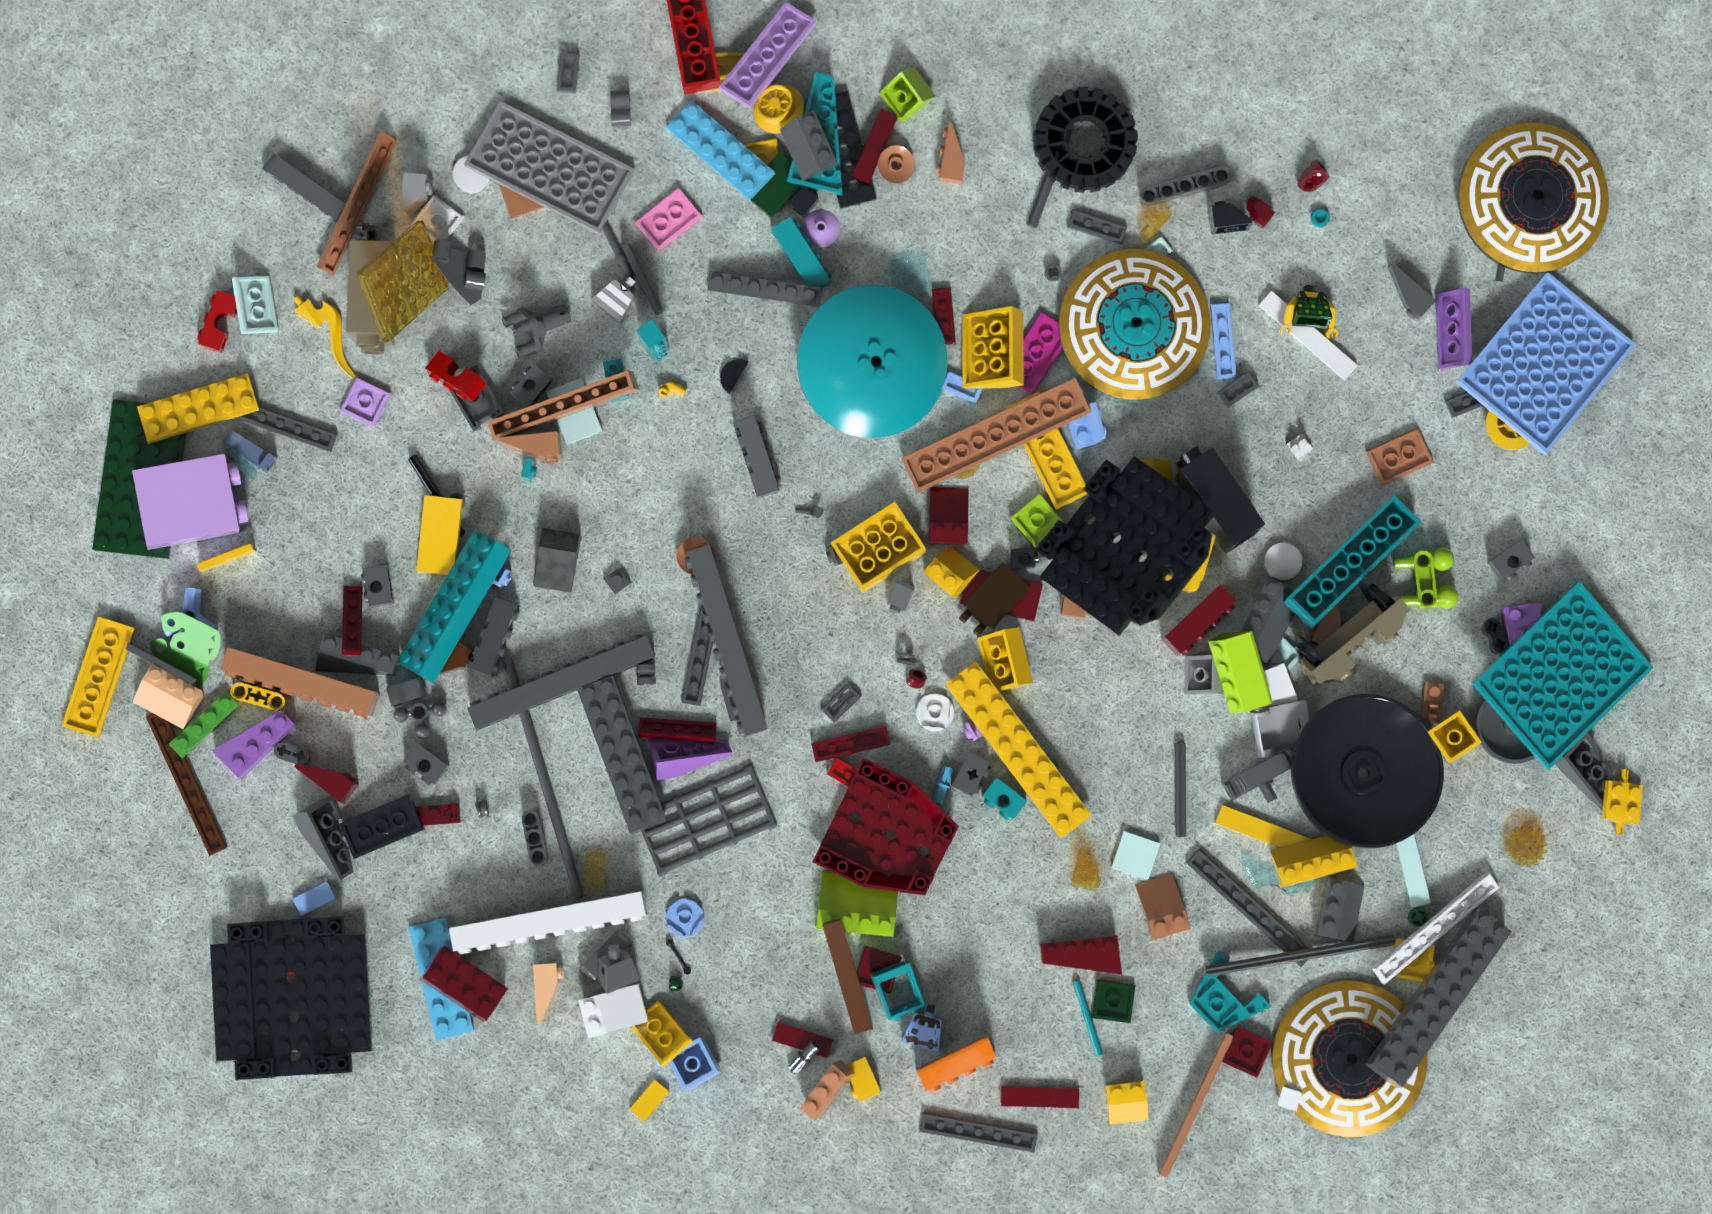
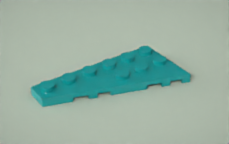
[787,72,842,196]

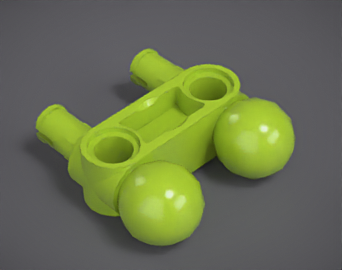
[1393,547,1459,609]

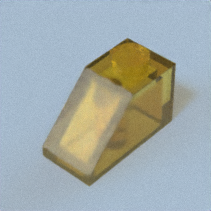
[1071,848,1101,891]

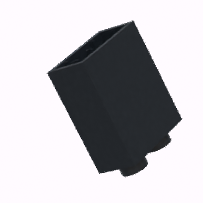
[1174,445,1265,554]

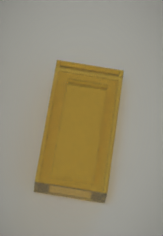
[582,852,606,892]

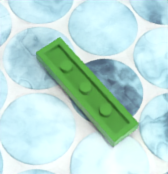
[169,691,239,759]

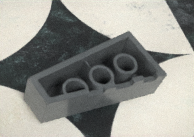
[733,415,781,499]

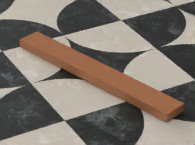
[317,131,397,276]
[1158,1033,1233,1177]

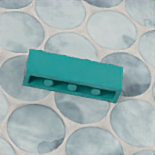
[771,217,832,289]
[636,319,669,361]

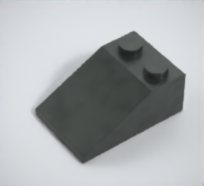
[534,528,581,593]

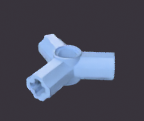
[161,588,219,638]

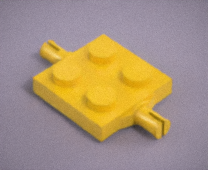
[1602,769,1643,835]

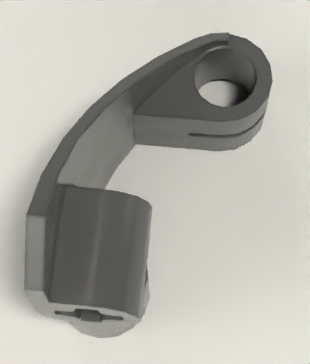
[432,239,486,305]

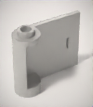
[1251,699,1309,758]

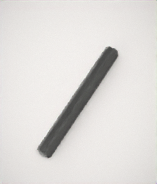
[1175,742,1186,837]

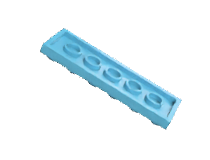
[666,100,775,201]
[408,918,474,1040]

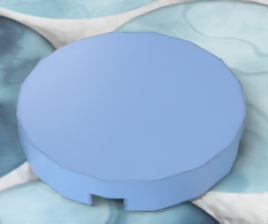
[666,898,704,937]

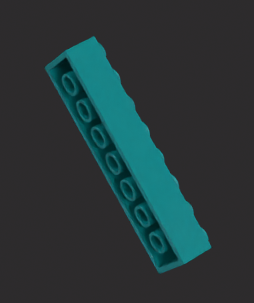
[1284,495,1422,630]
[397,530,512,683]

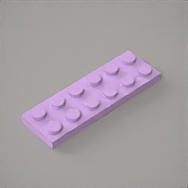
[719,2,817,109]

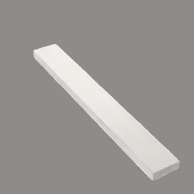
[1372,872,1500,984]

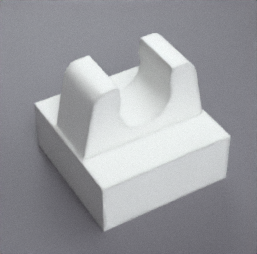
[1286,434,1313,460]

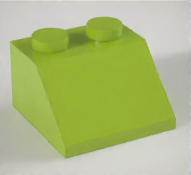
[879,66,936,123]

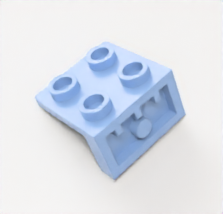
[1067,401,1106,450]

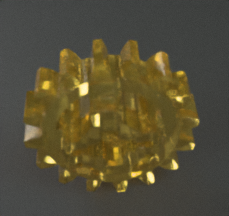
[1504,826,1548,868]

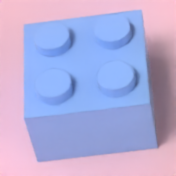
[669,1037,722,1091]

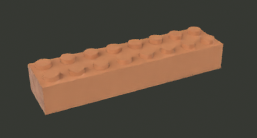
[220,647,380,719]

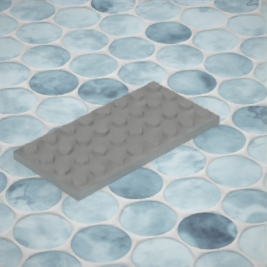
[464,101,635,235]

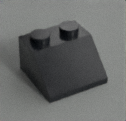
[1208,201,1252,235]

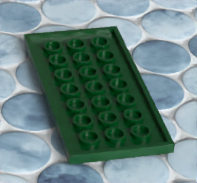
[92,399,186,559]

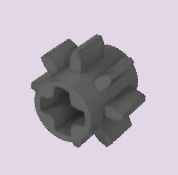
[354,222,378,241]

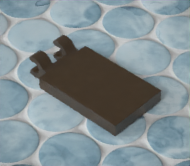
[959,562,1031,637]

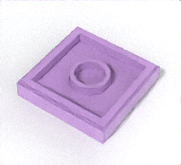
[340,377,391,428]

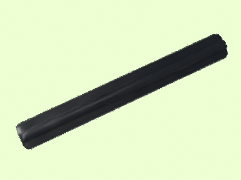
[408,454,465,537]

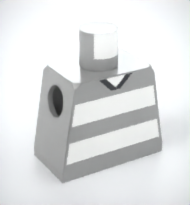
[592,276,637,325]

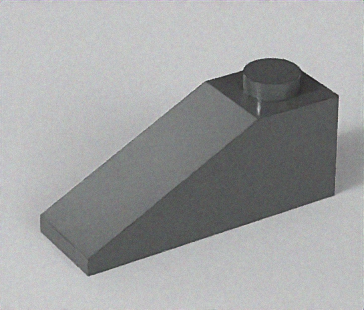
[1388,263,1436,320]

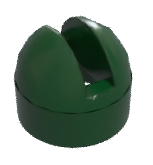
[669,976,683,992]

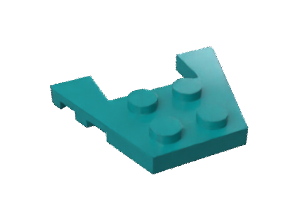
[1189,951,1271,1033]

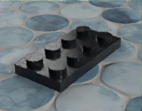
[339,794,425,859]

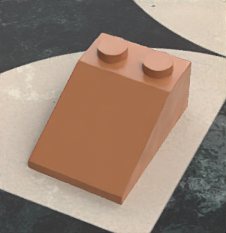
[499,431,562,464]
[1135,874,1191,940]

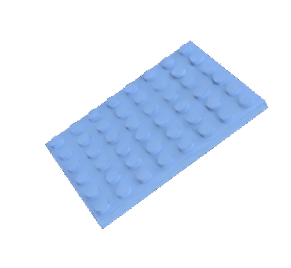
[1456,272,1636,456]

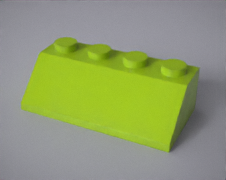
[1208,631,1273,713]

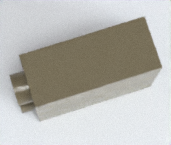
[346,240,398,355]

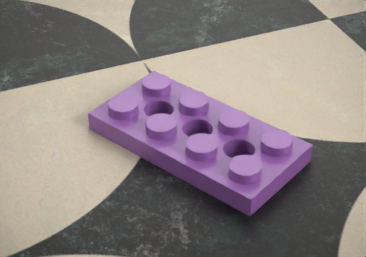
[1436,288,1472,369]

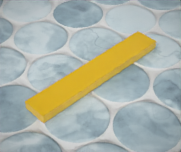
[1215,805,1312,848]

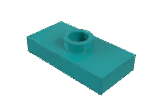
[521,458,538,483]

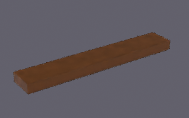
[822,919,873,1034]

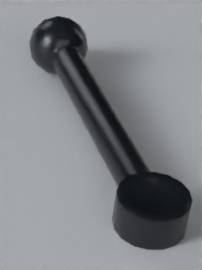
[666,939,691,975]

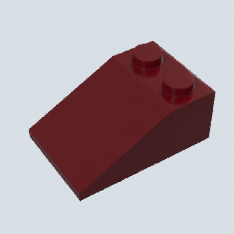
[929,487,969,545]
[294,764,358,804]

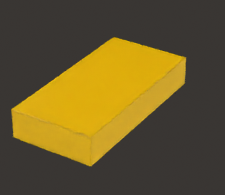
[630,1079,669,1122]

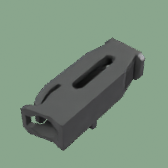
[1222,748,1292,803]

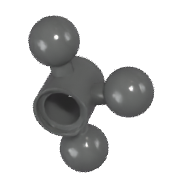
[393,702,447,739]

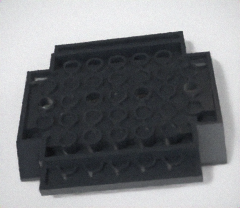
[1035,456,1216,636]
[210,916,373,1080]

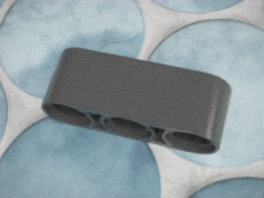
[522,810,548,866]
[579,929,632,983]

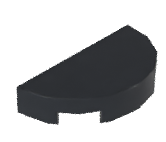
[720,359,749,394]

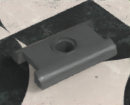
[451,365,504,431]

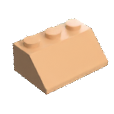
[133,664,203,730]

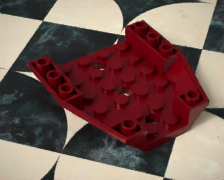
[812,758,959,895]

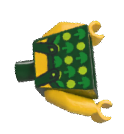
[1279,285,1338,339]

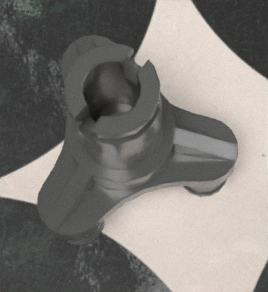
[501,305,571,358]

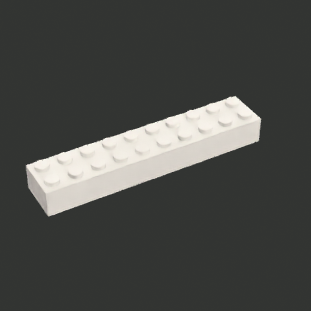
[449,892,647,955]

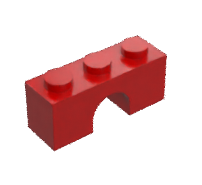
[197,290,237,353]
[425,350,487,402]

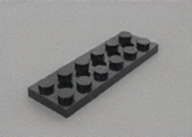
[835,91,877,209]

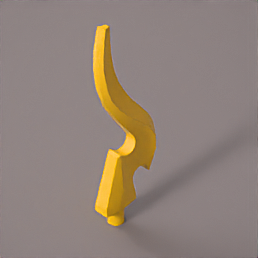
[293,295,356,378]

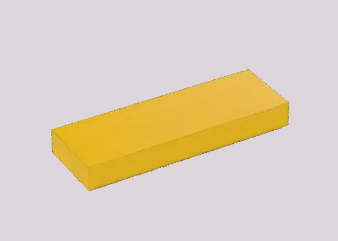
[197,543,256,572]

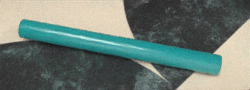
[1072,980,1103,1057]

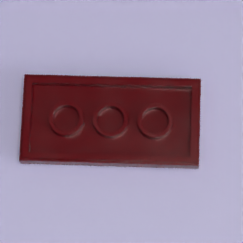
[960,569,1043,622]

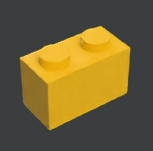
[847,1057,881,1102]

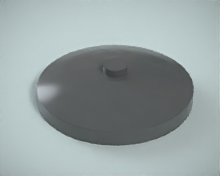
[1475,700,1535,764]

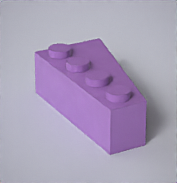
[1500,602,1542,646]
[212,710,297,779]

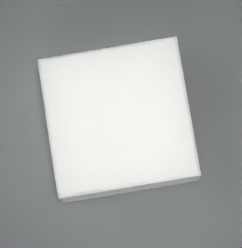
[1278,1086,1302,1111]

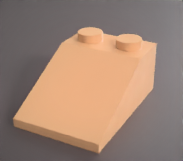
[533,963,564,1024]

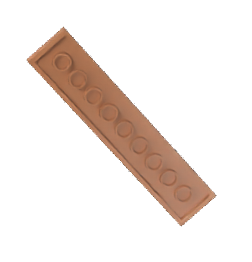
[902,378,1091,493]

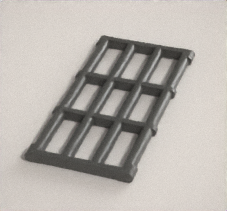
[641,764,777,877]

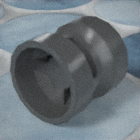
[636,664,656,685]

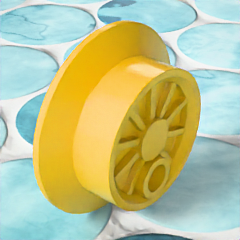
[753,85,804,133]
[1486,410,1530,450]

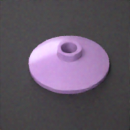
[802,210,840,247]

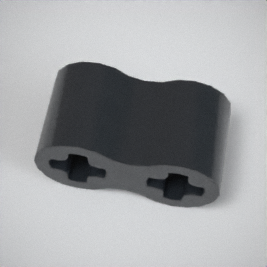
[1481,618,1509,654]

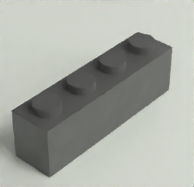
[315,633,399,676]

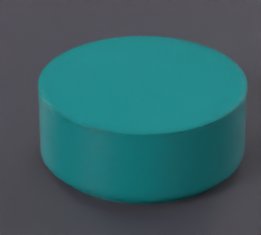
[1311,208,1330,228]

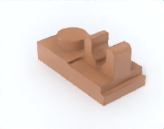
[1421,682,1445,723]

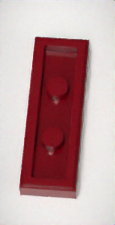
[932,288,956,345]
[772,1022,833,1058]

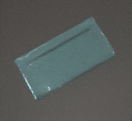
[225,446,257,482]

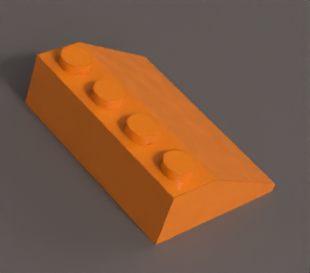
[916,1036,996,1093]

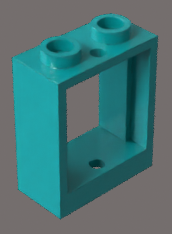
[870,960,925,1021]

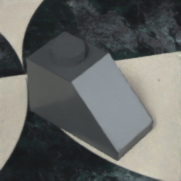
[887,579,915,613]

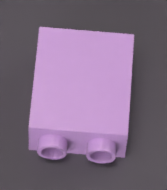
[132,454,248,550]

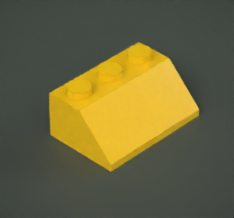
[977,627,1033,692]

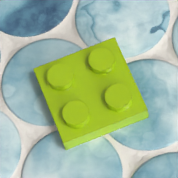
[1010,494,1064,548]

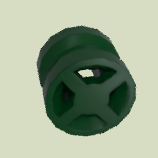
[1408,908,1429,927]

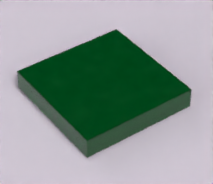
[1092,980,1135,1023]

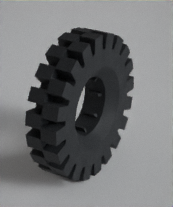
[1033,87,1138,193]

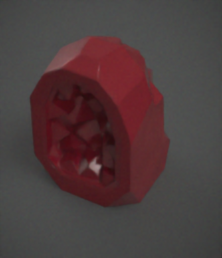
[1297,160,1330,192]
[1246,196,1275,229]

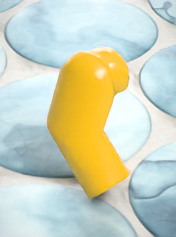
[658,381,687,397]

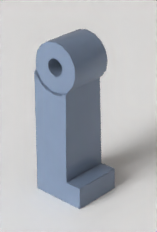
[223,430,277,473]

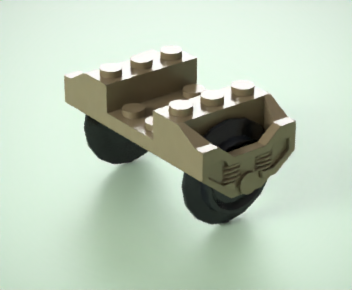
[1295,582,1410,688]

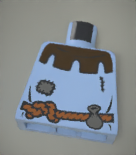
[902,1004,942,1052]

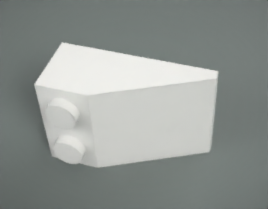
[578,984,649,1038]

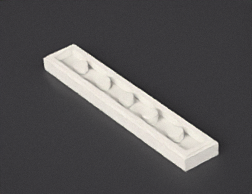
[1259,291,1358,380]

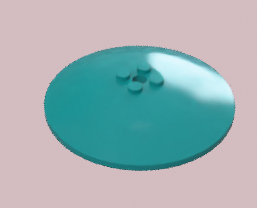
[797,285,947,438]

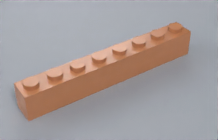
[487,370,639,441]

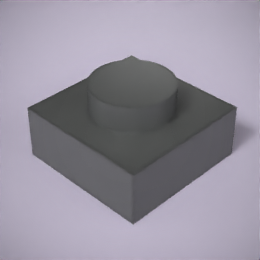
[604,568,631,595]

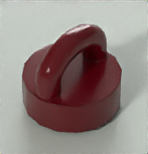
[906,669,927,689]

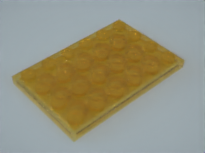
[356,220,449,342]

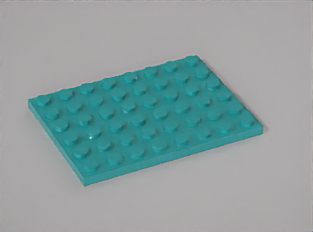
[1472,581,1654,770]

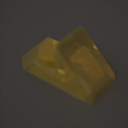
[1140,211,1172,244]

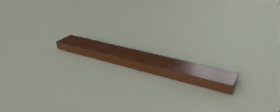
[146,713,227,856]

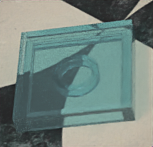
[888,255,931,296]

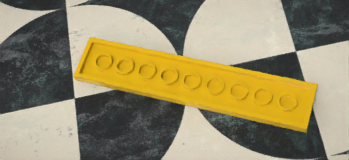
[945,661,1092,839]

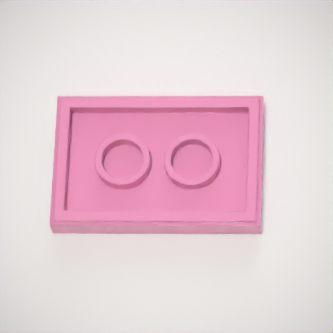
[635,187,703,252]

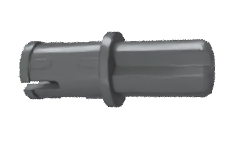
[788,1040,821,1074]

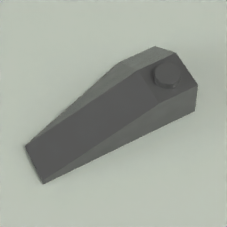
[1555,732,1612,810]
[292,796,353,881]

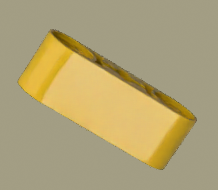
[230,682,287,711]

